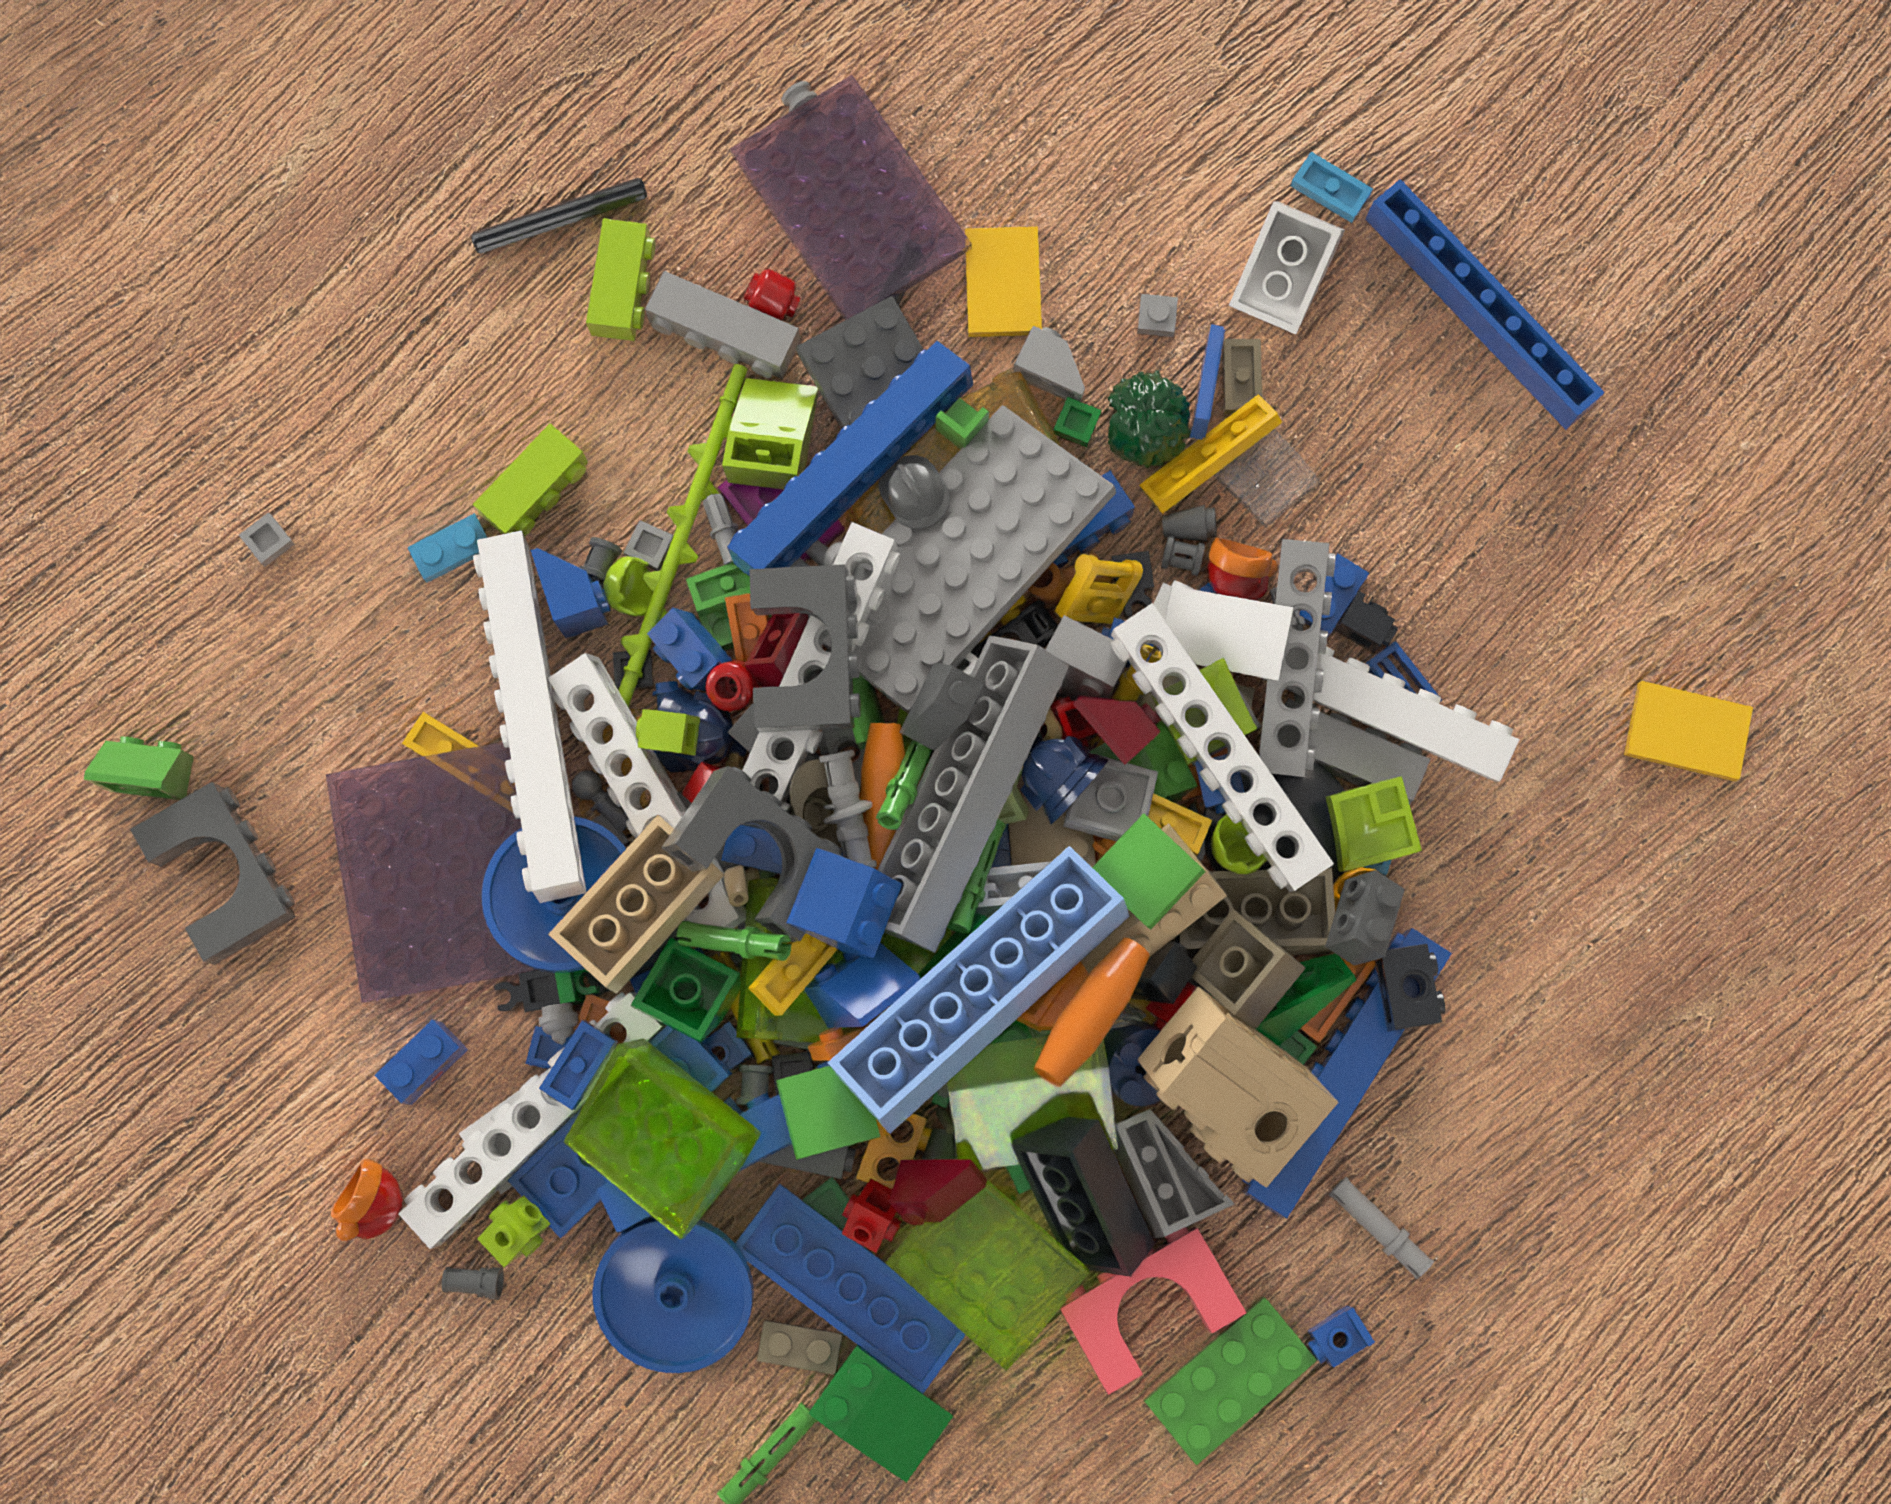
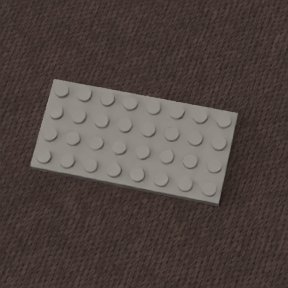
[808,405,1117,714]

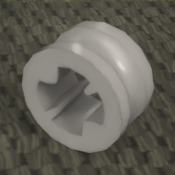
[781,81,818,117]

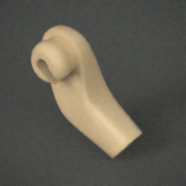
[724,865,762,907]

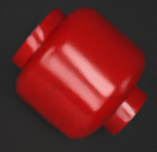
[743,269,801,321]
[705,660,760,712]

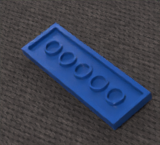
[507,1026,732,1238]
[735,1183,970,1394]

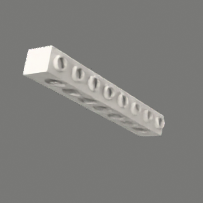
[742,522,901,814]
[1110,603,1334,892]
[548,653,750,928]
[399,992,667,1249]

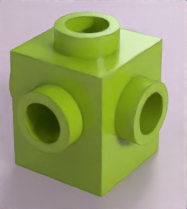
[477,1195,551,1268]

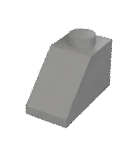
[1013,326,1085,402]

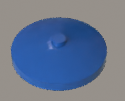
[482,816,626,973]
[592,1215,754,1373]

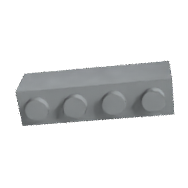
[645,271,801,379]
[1277,698,1430,803]

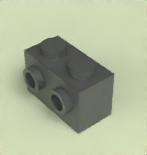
[1325,870,1405,966]

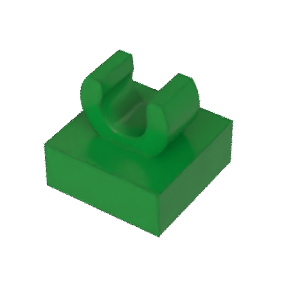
[555,969,600,1005]

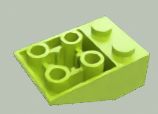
[722,378,819,489]

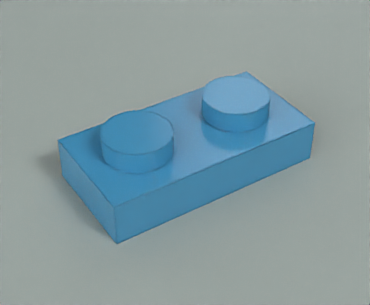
[1290,152,1373,223]
[407,513,488,583]

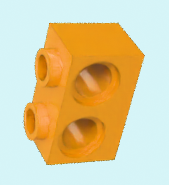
[856,1114,932,1189]

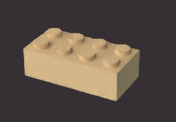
[548,815,724,994]

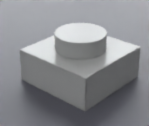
[1137,294,1178,337]
[239,512,295,567]
[623,520,674,571]

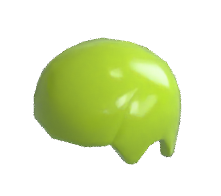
[603,556,653,616]
[1210,814,1267,874]

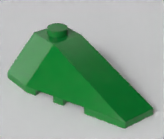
[1208,953,1356,1046]

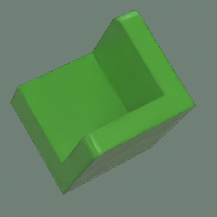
[936,397,989,450]

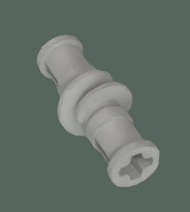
[819,750,877,868]

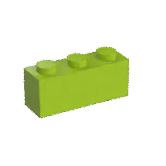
[586,218,656,341]
[473,423,588,537]

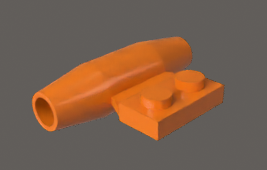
[860,723,928,870]
[1016,938,1150,1087]

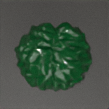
[1107,370,1191,468]

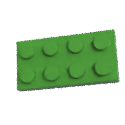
[1143,1297,1317,1465]

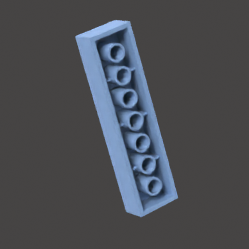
[827,846,1130,1134]

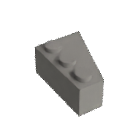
[1105,1109,1234,1239]

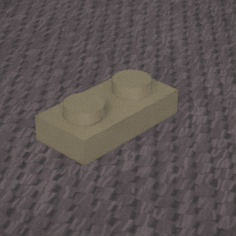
[1222,339,1262,414]
[757,1320,843,1375]

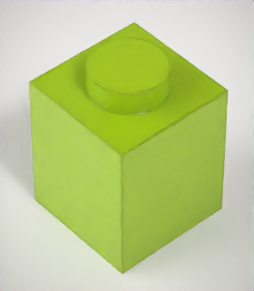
[636,709,700,756]

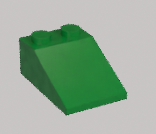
[808,1345,954,1483]

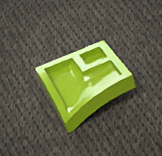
[1152,657,1257,765]
[1325,776,1422,872]

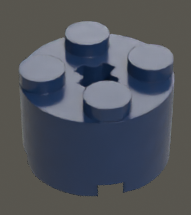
[1090,1017,1161,1106]

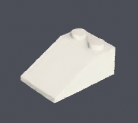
[1229,201,1345,335]

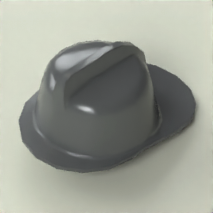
[878,455,950,529]

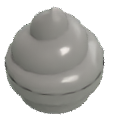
[538,1003,579,1045]

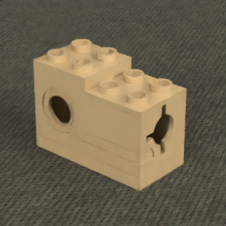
[1137,986,1339,1188]

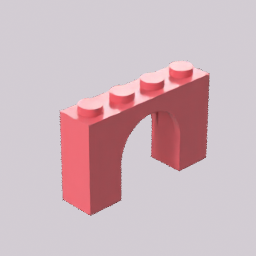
[1058,1227,1246,1395]

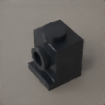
[1335,591,1399,653]

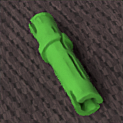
[876,740,933,830]
[947,819,1006,934]
[677,921,791,961]
[717,1402,818,1504]

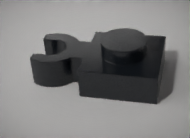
[1111,551,1154,620]
[494,970,560,1012]

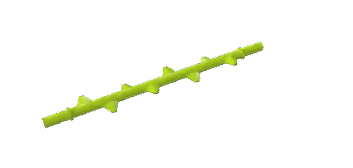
[618,364,748,708]

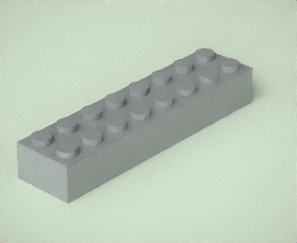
[878,635,1069,953]

